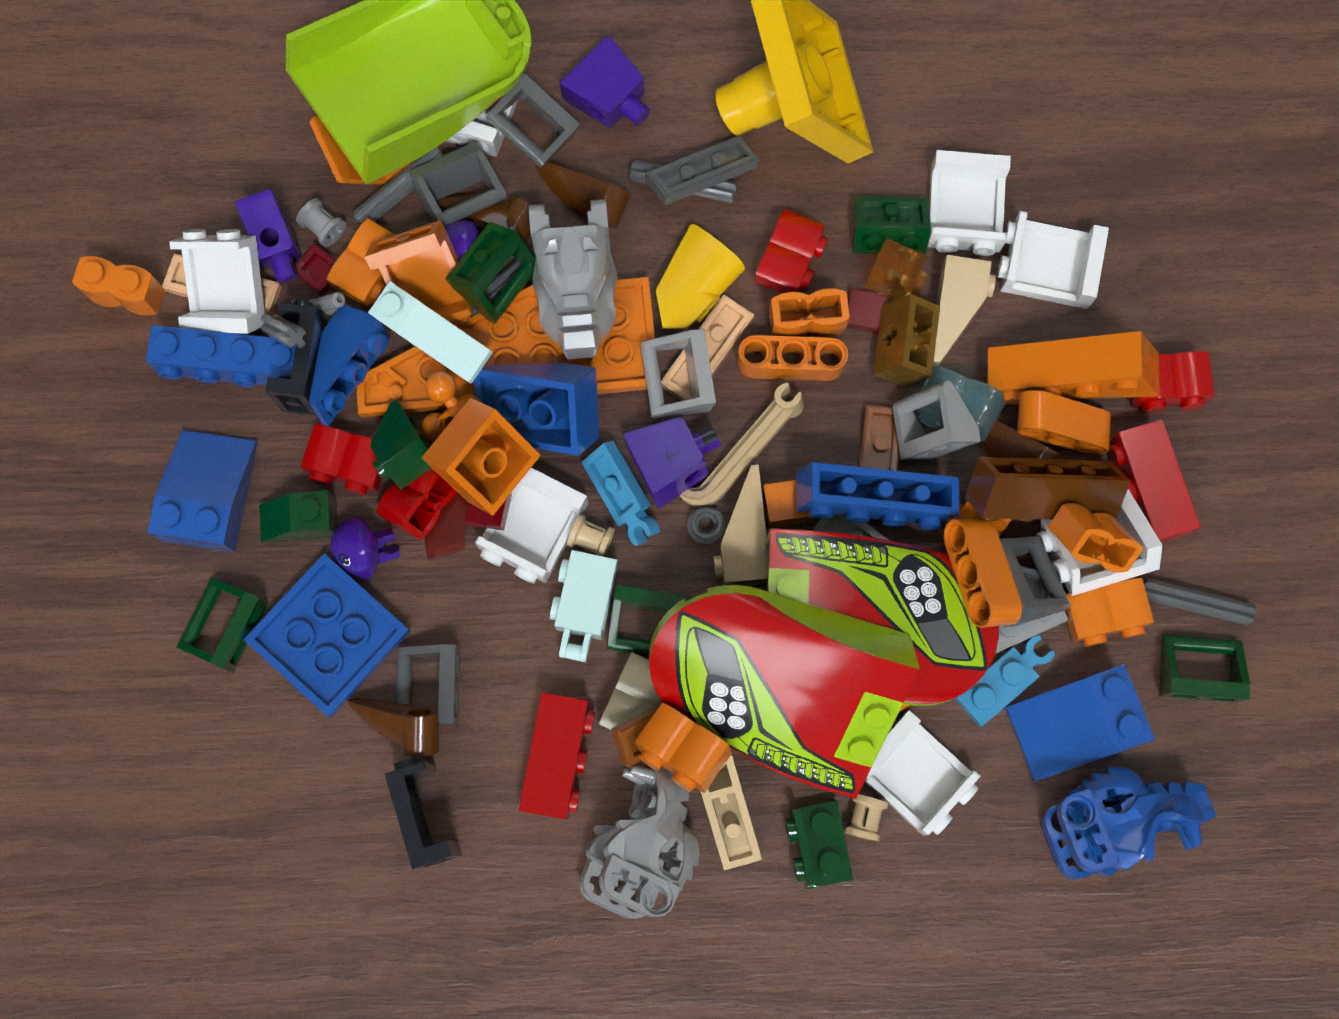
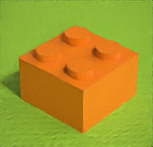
[422,398,541,516]

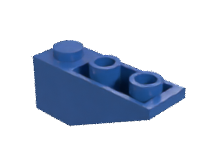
[309,305,390,426]

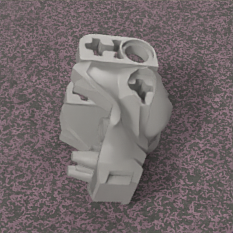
[529,199,618,359]
[579,764,700,919]

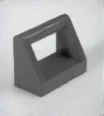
[485,73,580,168]
[409,141,507,227]
[1000,537,1071,627]
[396,644,460,727]

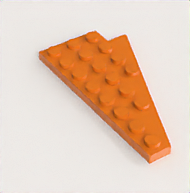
[356,277,655,418]

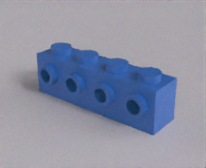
[146,325,295,387]
[796,462,959,530]

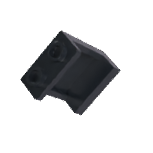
[265,300,328,415]
[385,757,461,869]

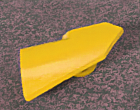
[656,224,745,330]

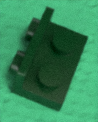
[853,196,931,255]
[785,801,854,889]

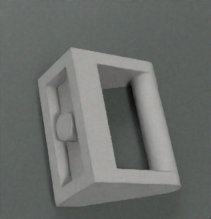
[640,329,716,418]
[893,381,981,460]

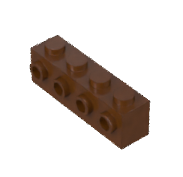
[965,457,1131,522]

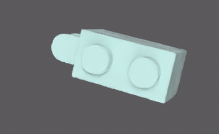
[550,550,618,663]

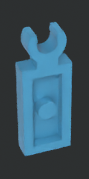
[581,440,660,546]
[955,635,1055,728]

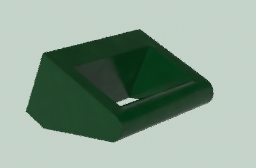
[445,222,535,324]
[176,577,268,673]
[607,584,694,656]
[1159,634,1250,703]

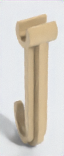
[679,383,804,507]

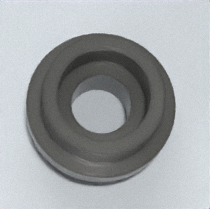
[687,506,725,545]

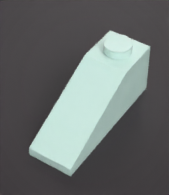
[368,281,493,384]

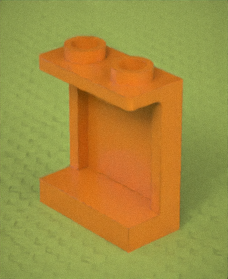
[364,220,474,325]

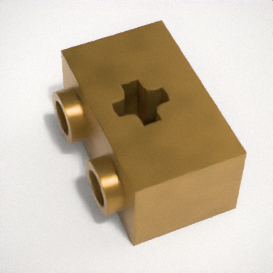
[873,294,940,386]

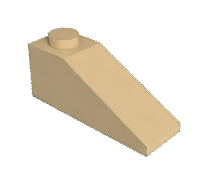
[932,255,996,373]
[713,465,769,586]
[701,748,762,871]

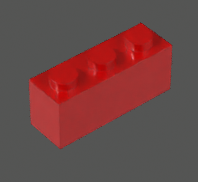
[1108,420,1201,543]
[519,692,595,820]

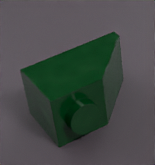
[370,398,431,490]
[259,490,338,543]

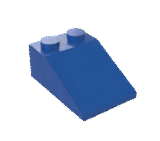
[474,363,599,456]
[147,430,258,552]
[1005,664,1155,782]

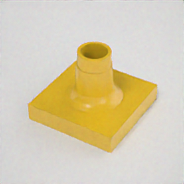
[716,0,874,164]

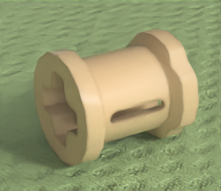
[566,514,615,557]
[844,794,888,842]

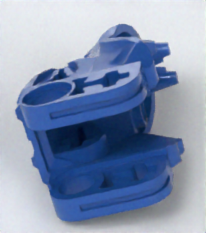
[1041,767,1217,880]

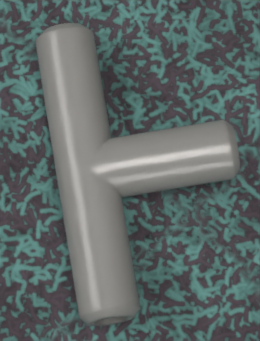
[308,292,353,316]

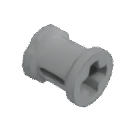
[296,198,346,247]

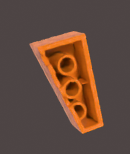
[988,331,1160,405]

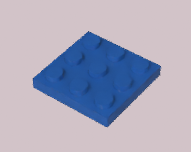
[243,553,411,718]

